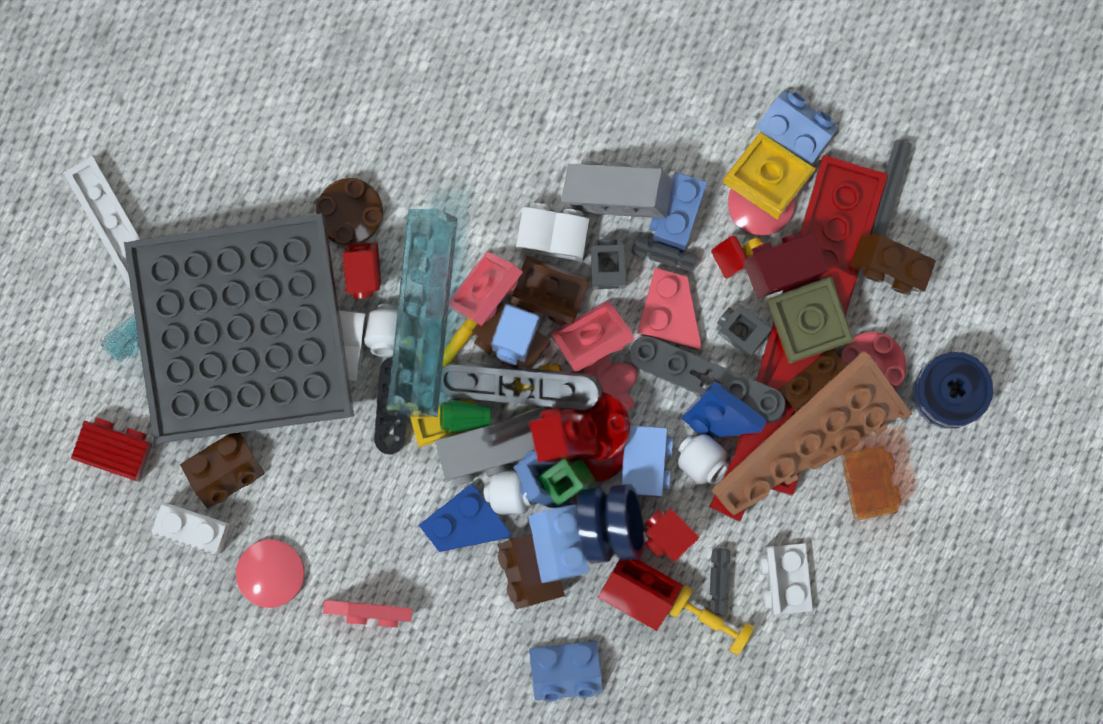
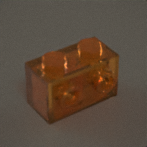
[840,445,902,521]

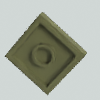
[766,277,854,364]

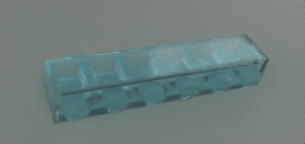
[387,209,458,417]

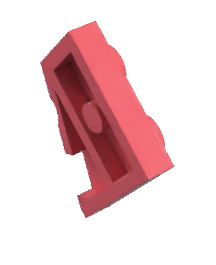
[637,268,701,351]
[323,600,412,628]

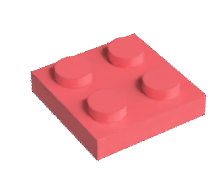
[446,251,523,326]
[550,300,635,373]

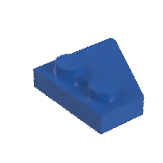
[681,382,768,438]
[419,484,512,552]

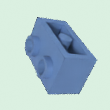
[649,172,707,251]

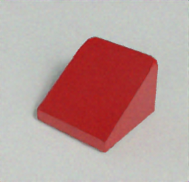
[711,235,747,279]

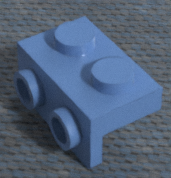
[756,89,838,165]
[514,449,575,509]
[529,641,602,702]

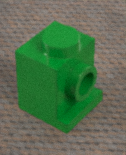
[538,458,596,506]

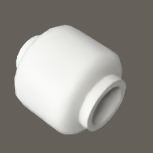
[363,304,408,357]
[678,434,729,484]
[484,470,535,515]

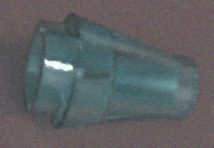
[101,313,139,363]

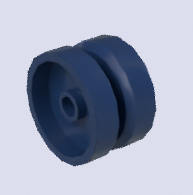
[913,352,993,429]
[577,484,644,564]

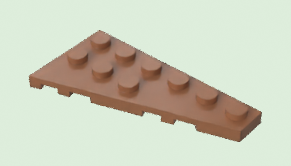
[711,351,913,515]

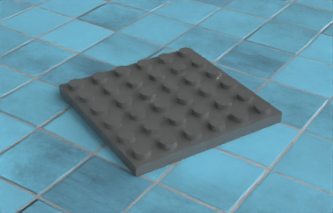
[124,213,354,444]

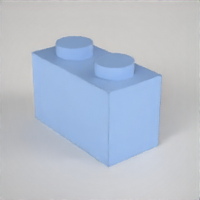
[492,305,539,365]
[621,425,673,498]
[529,505,589,583]

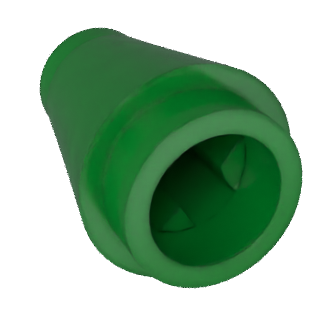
[440,399,490,433]

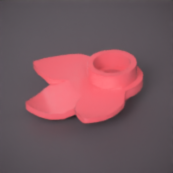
[583,355,638,412]

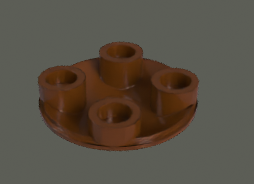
[316,178,383,245]

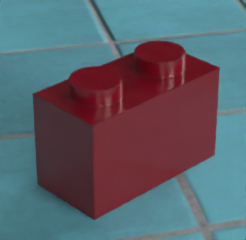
[743,232,829,299]

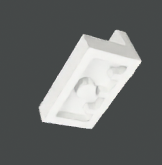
[759,543,813,615]

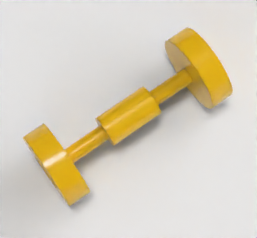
[668,584,755,656]

